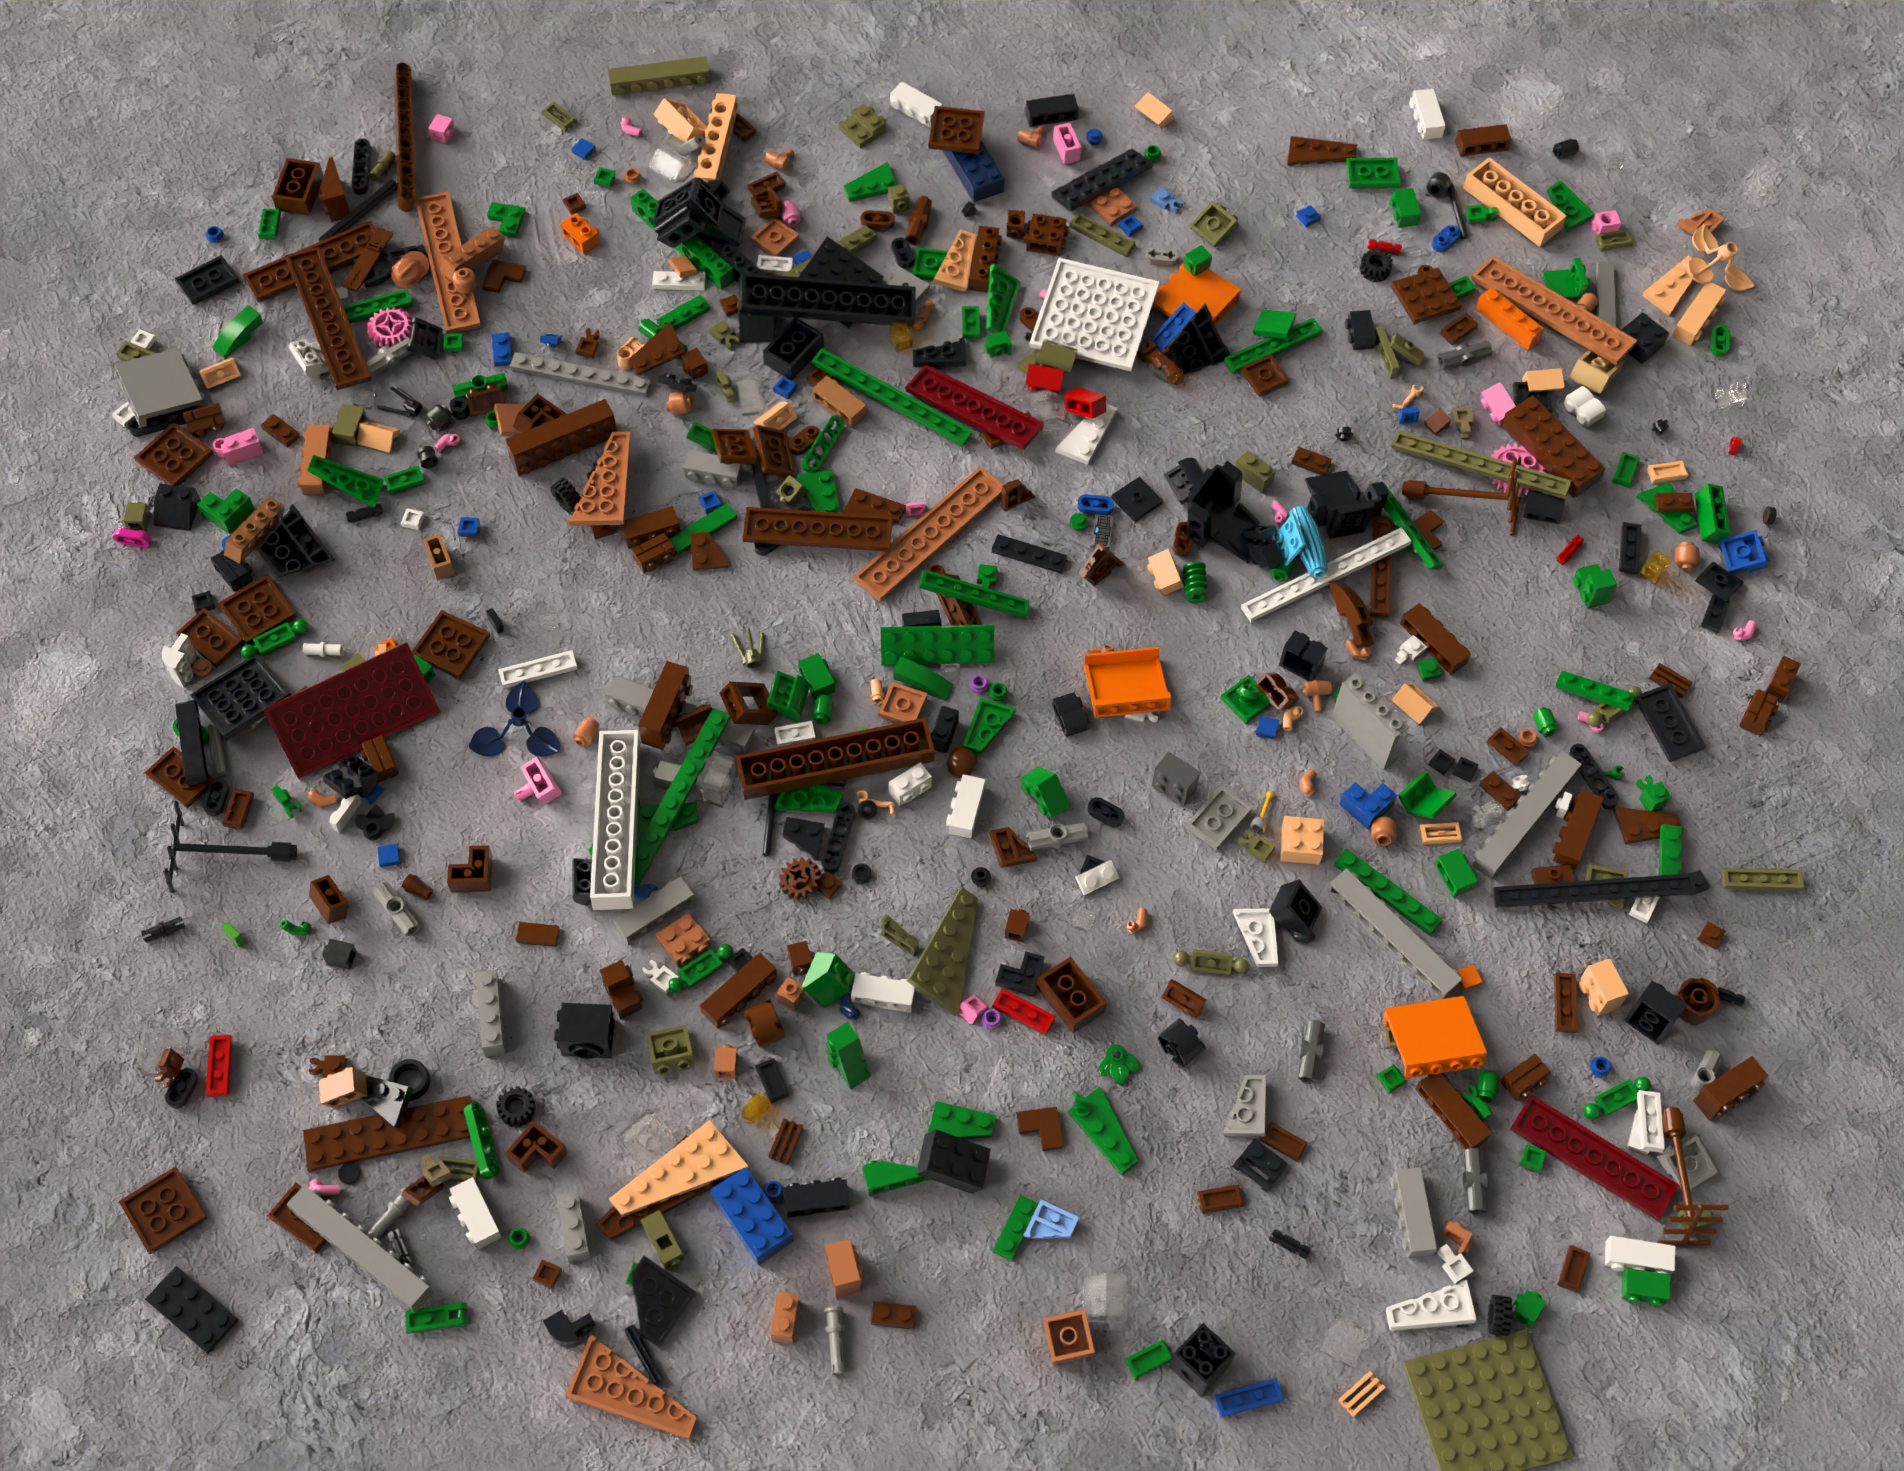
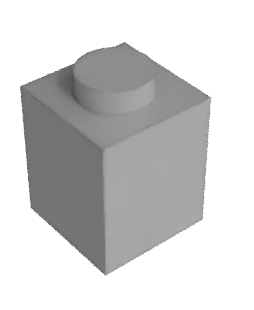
[652,761,681,789]

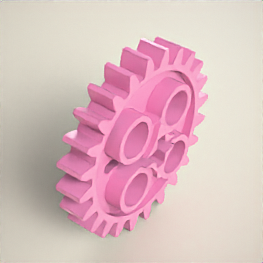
[1489,443,1546,496]

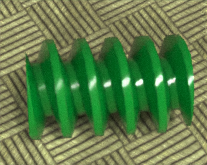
[1183,562,1209,603]

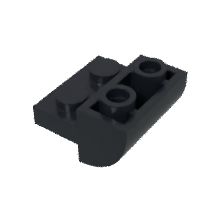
[1163,458,1204,505]
[323,755,378,799]
[572,858,592,906]

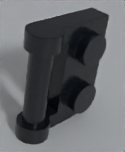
[407,318,443,360]
[1232,1138,1288,1192]

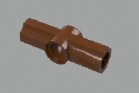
[906,196,932,245]

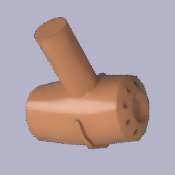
[1017,126,1045,148]
[765,149,794,171]
[1303,680,1332,712]

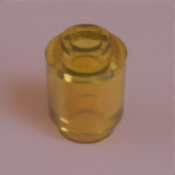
[741,1092,771,1124]

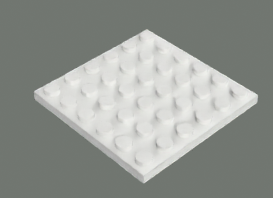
[1029,258,1159,371]

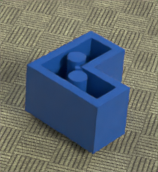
[1339,782,1398,829]

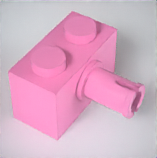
[514,757,562,804]

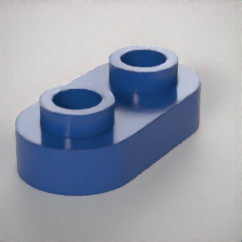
[1432,225,1461,252]
[1077,494,1114,515]

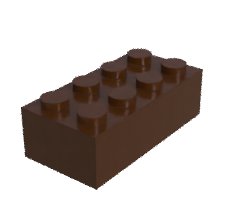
[638,661,693,750]

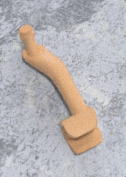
[1393,385,1423,409]
[857,790,895,815]

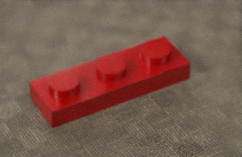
[992,988,1056,1035]
[206,1035,233,1097]

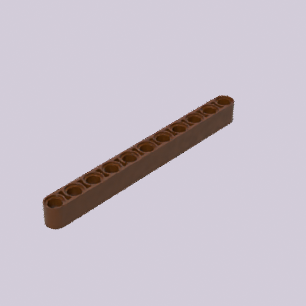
[394,63,416,212]

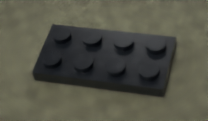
[1636,683,1706,762]
[145,1266,239,1354]

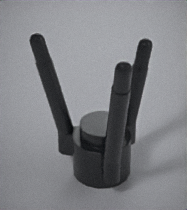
[377,386,422,418]

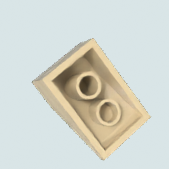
[1569,350,1625,394]

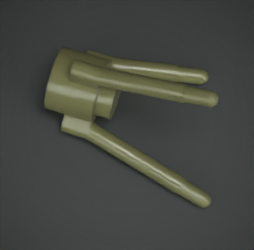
[731,628,764,668]

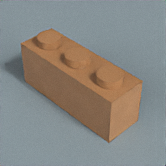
[812,376,866,428]

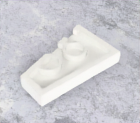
[1233,909,1278,967]

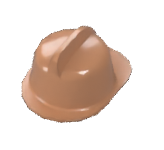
[391,251,429,288]

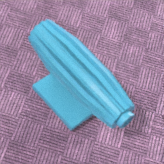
[1274,506,1328,578]

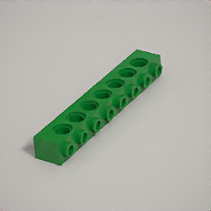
[630,189,734,290]

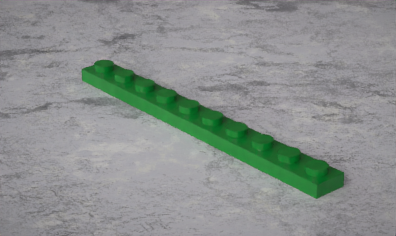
[812,348,972,447]
[634,708,731,886]

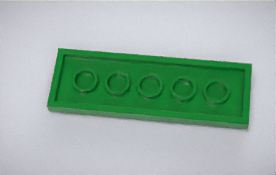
[880,624,994,666]

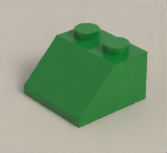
[801,952,855,1008]

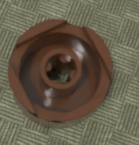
[1675,978,1720,1025]
[744,999,786,1047]

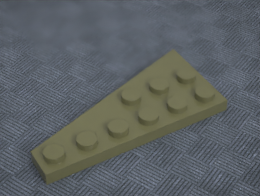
[907,887,978,1016]

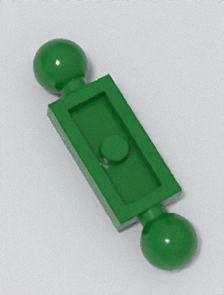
[241,619,309,659]
[668,944,734,994]
[1583,1076,1651,1120]

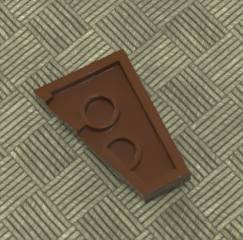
[1613,807,1683,844]

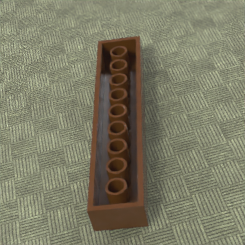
[736,717,935,800]

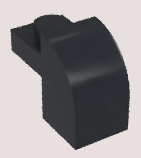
[543,1310,596,1348]

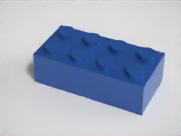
[710,1167,793,1265]

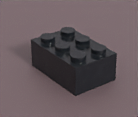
[763,318,824,381]
[1624,980,1687,1045]
[916,1129,991,1194]

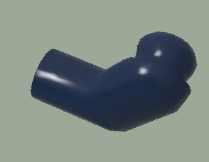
[840,993,860,1020]

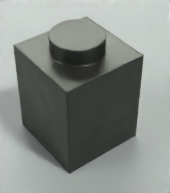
[322,939,357,970]

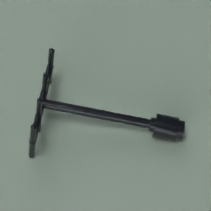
[163,801,297,893]

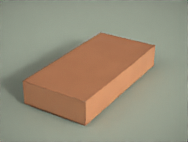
[669,256,697,278]

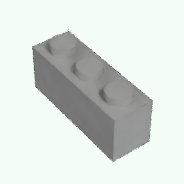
[684,450,743,487]
[556,1191,591,1264]

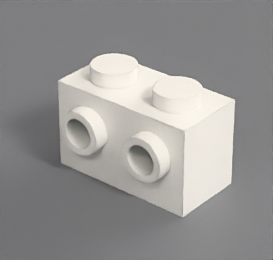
[889,762,932,806]

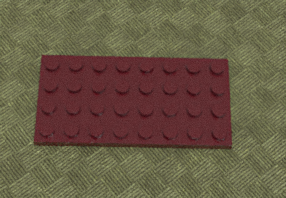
[263,642,440,779]

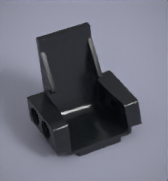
[653,177,747,248]
[1187,461,1261,564]
[1305,470,1389,539]

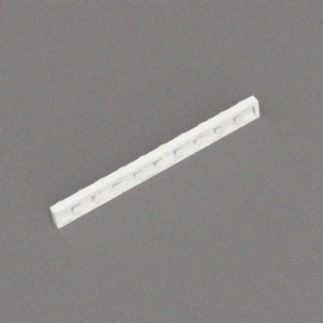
[1241,527,1411,622]

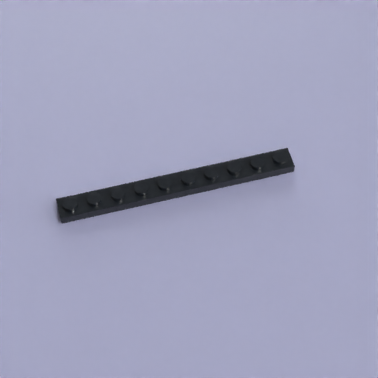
[1493,873,1696,908]

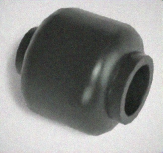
[1426,172,1451,198]
[426,404,453,431]

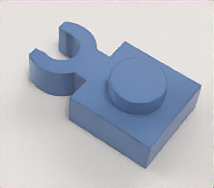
[1151,187,1183,214]

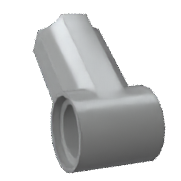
[1691,1050,1724,1092]

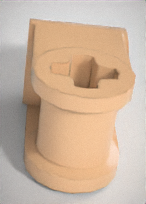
[617,336,645,370]

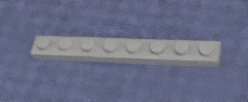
[510,352,651,397]

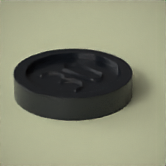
[338,1163,360,1184]

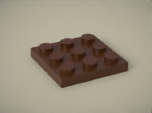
[928,106,985,154]
[1391,268,1462,324]
[134,422,214,486]
[218,575,297,645]
[412,610,490,679]
[118,1166,208,1255]

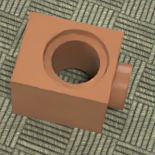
[777,977,806,1012]
[714,1045,738,1079]

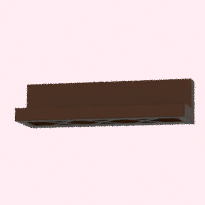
[936,573,982,625]

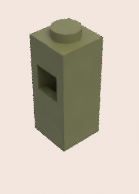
[640,1210,684,1270]

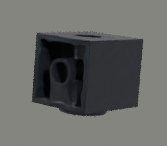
[554,1003,615,1059]
[1169,1323,1236,1397]

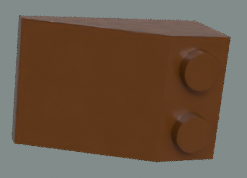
[319,157,350,222]

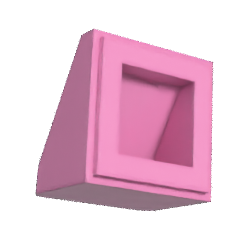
[906,502,925,516]
[959,995,989,1024]

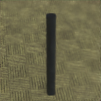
[1448,183,1468,239]
[762,794,777,857]

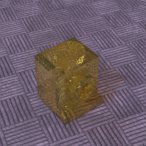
[889,323,913,352]
[1641,550,1672,583]

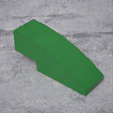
[212,305,263,359]
[893,657,953,701]

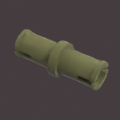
[369,150,396,181]

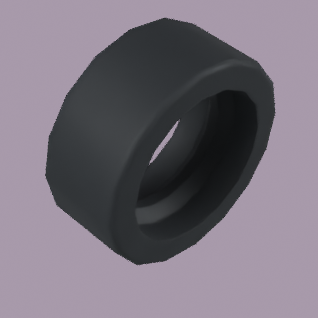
[388,1059,430,1101]

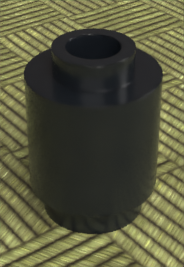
[1553,139,1579,160]

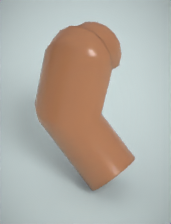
[1345,639,1371,661]
[308,789,337,807]

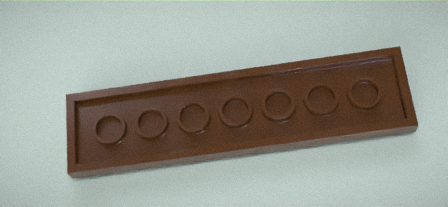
[243,220,386,303]
[742,507,893,552]
[303,1095,472,1172]

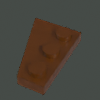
[629,322,685,376]
[843,488,906,523]

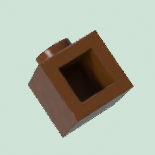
[682,348,708,380]

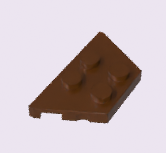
[1079,542,1124,586]

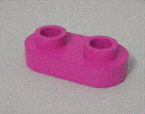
[113,527,152,548]

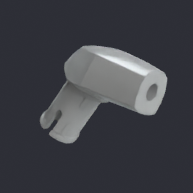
[666,134,705,156]

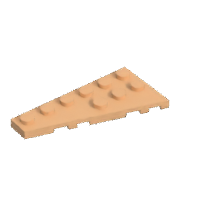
[609,1120,749,1217]

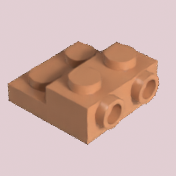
[655,913,711,967]

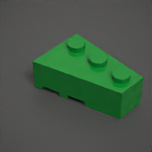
[826,1022,871,1089]

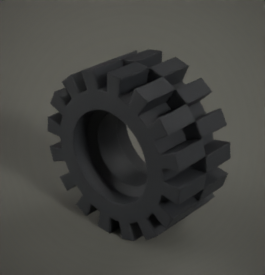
[1360,249,1393,282]
[550,478,581,513]
[496,1086,536,1127]
[1488,1295,1513,1336]

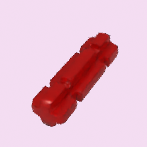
[1368,239,1402,255]
[1556,535,1584,565]

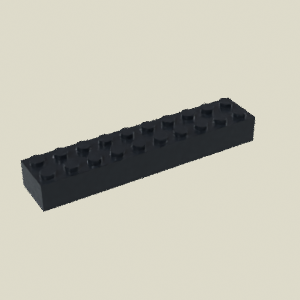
[738,273,916,327]

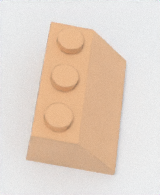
[654,98,708,142]

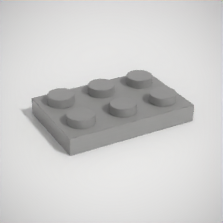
[1185,785,1252,851]

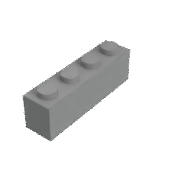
[613,877,695,945]
[476,969,506,1057]
[1390,1167,1437,1258]

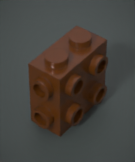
[1024,213,1069,256]

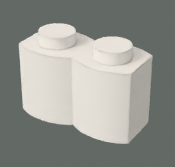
[1564,386,1606,427]

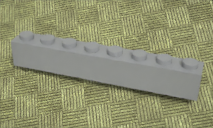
[605,676,755,754]
[1472,751,1582,879]
[1327,869,1462,999]
[286,1185,433,1313]

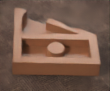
[1677,209,1725,235]

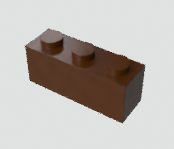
[1455,124,1512,157]
[621,506,681,549]

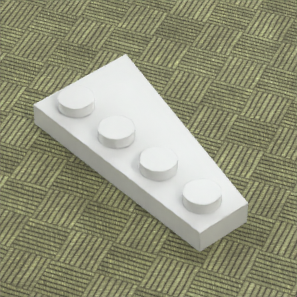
[1055,404,1117,465]
[1386,1280,1476,1331]

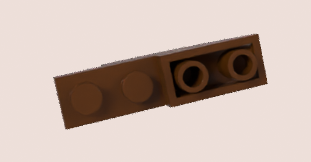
[1328,581,1374,647]

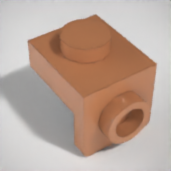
[1442,1221,1473,1255]

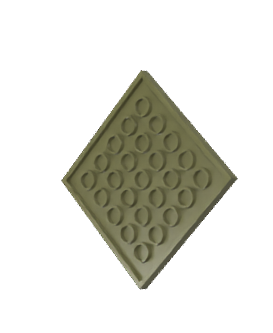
[1403,1329,1573,1471]

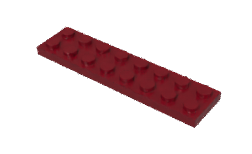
[905,364,1044,450]
[1510,1095,1679,1221]

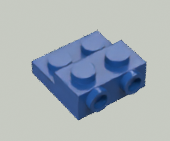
[1719,530,1770,574]

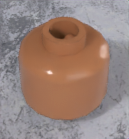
[452,267,477,294]
[666,391,694,416]
[1675,542,1700,570]
[1371,817,1397,846]

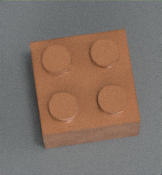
[825,1239,864,1298]
[1043,1309,1095,1365]

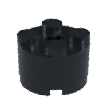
[1158,1018,1206,1068]

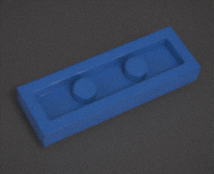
[1151,302,1196,351]
[1214,1378,1284,1418]

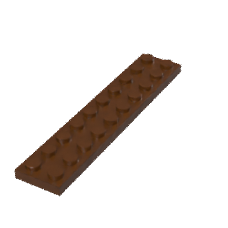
[285,247,372,390]

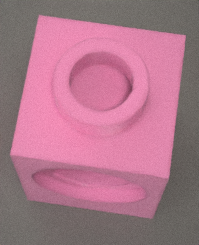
[428,114,455,144]
[1592,210,1621,234]

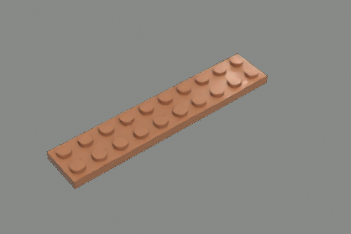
[415,191,481,334]
[1471,256,1637,365]
[853,466,1003,602]

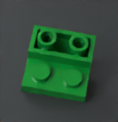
[766,671,810,723]

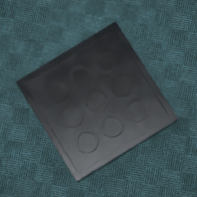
[799,236,884,328]
[190,654,291,740]

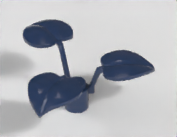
[468,681,560,757]

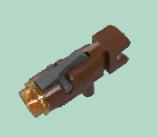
[1136,338,1185,385]

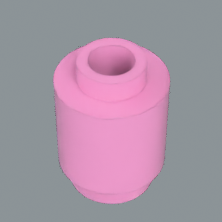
[780,201,801,227]

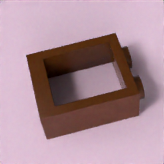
[719,681,779,725]

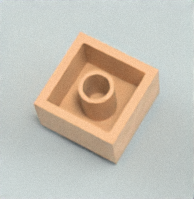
[1280,816,1324,865]
[1579,958,1629,1017]

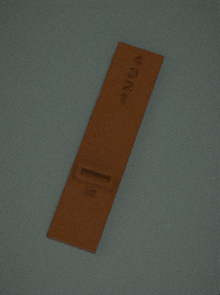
[342,227,394,292]

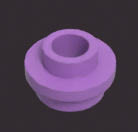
[970,675,989,693]
[982,1009,1002,1029]

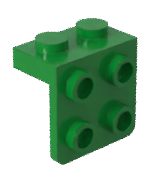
[1543,258,1590,299]
[1398,771,1457,818]

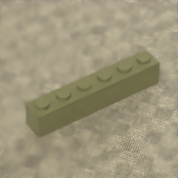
[608,56,710,95]

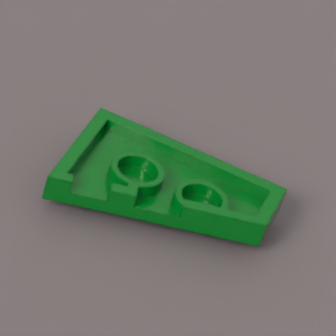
[775,785,844,813]

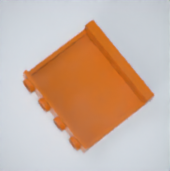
[1150,263,1241,326]
[1084,647,1171,718]
[1384,996,1487,1078]

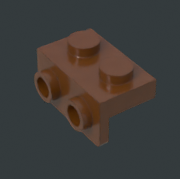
[751,186,782,219]
[466,384,505,416]
[675,704,712,745]

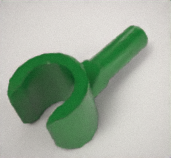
[1603,766,1624,780]
[1072,1091,1087,1110]

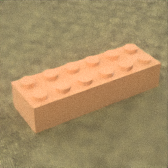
[1463,157,1566,247]

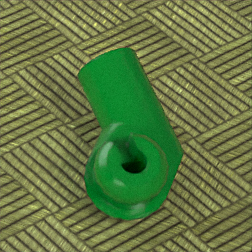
[280,919,312,936]

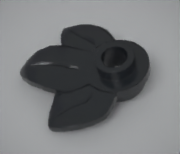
[355,805,395,841]

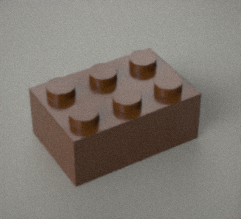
[272,158,324,215]
[1037,956,1107,1034]
[1694,1056,1769,1121]

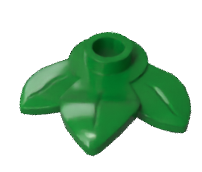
[1099,1044,1140,1086]

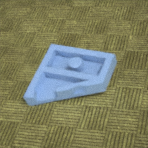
[1023,1200,1079,1239]

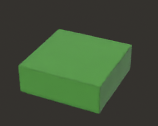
[221,922,244,947]

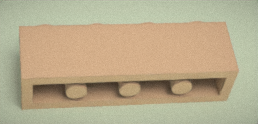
[1672,282,1726,346]

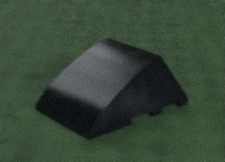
[1167,304,1231,375]
[257,503,335,578]

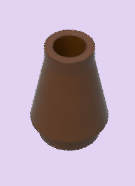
[402,874,433,900]

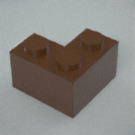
[513,393,567,433]
[447,845,493,893]
[599,960,644,1019]
[505,1121,568,1173]

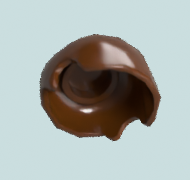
[947,747,977,778]

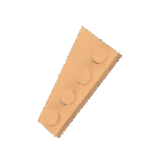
[932,230,976,292]
[1643,256,1693,316]

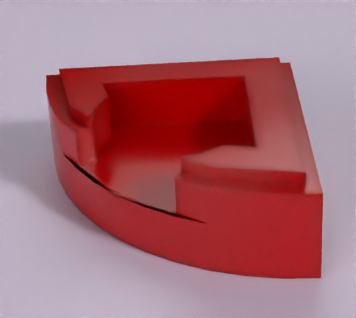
[1729,437,1741,455]

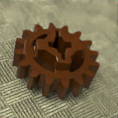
[778,857,822,900]

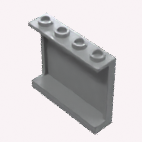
[114,348,205,428]
[1332,673,1409,770]

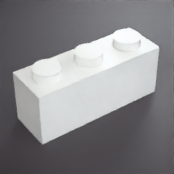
[890,82,942,127]
[1410,89,1445,140]
[946,774,985,839]
[851,972,915,1013]
[449,1177,502,1250]
[1605,1236,1675,1275]

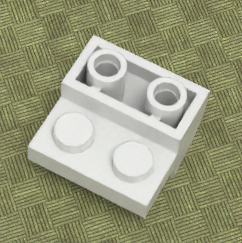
[289,339,329,379]
[162,633,197,688]

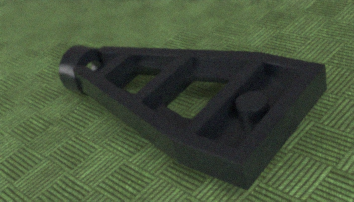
[353,244,428,288]

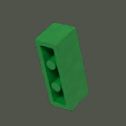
[1695,483,1730,544]

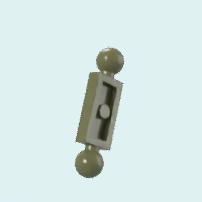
[1587,686,1642,727]
[1173,949,1250,975]

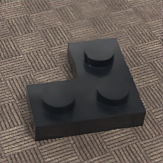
[658,372,697,392]
[995,951,1045,995]

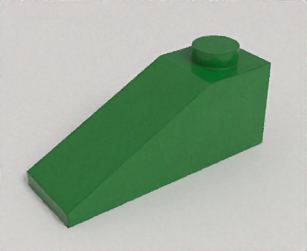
[862,1160,930,1196]

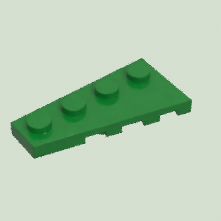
[986,263,1021,334]
[1068,1087,1138,1176]

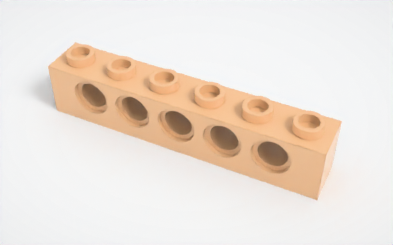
[694,93,739,183]

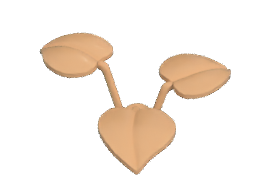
[1687,224,1755,291]

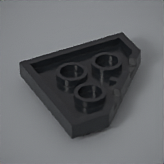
[630,1255,696,1348]

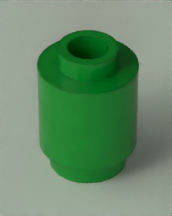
[1271,559,1295,581]
[812,695,833,724]
[1533,707,1558,737]
[1477,1070,1500,1103]

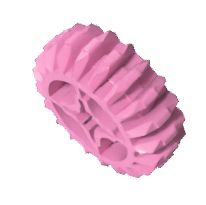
[367,307,413,348]

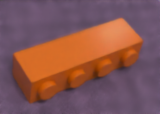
[1476,287,1544,350]

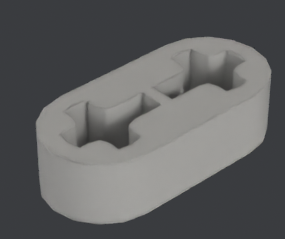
[1145,247,1178,266]

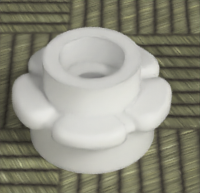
[1512,775,1531,791]

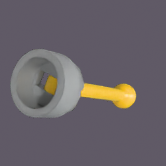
[1250,791,1274,834]

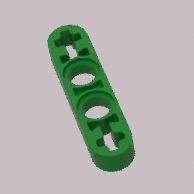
[802,415,844,473]
[464,1101,500,1180]

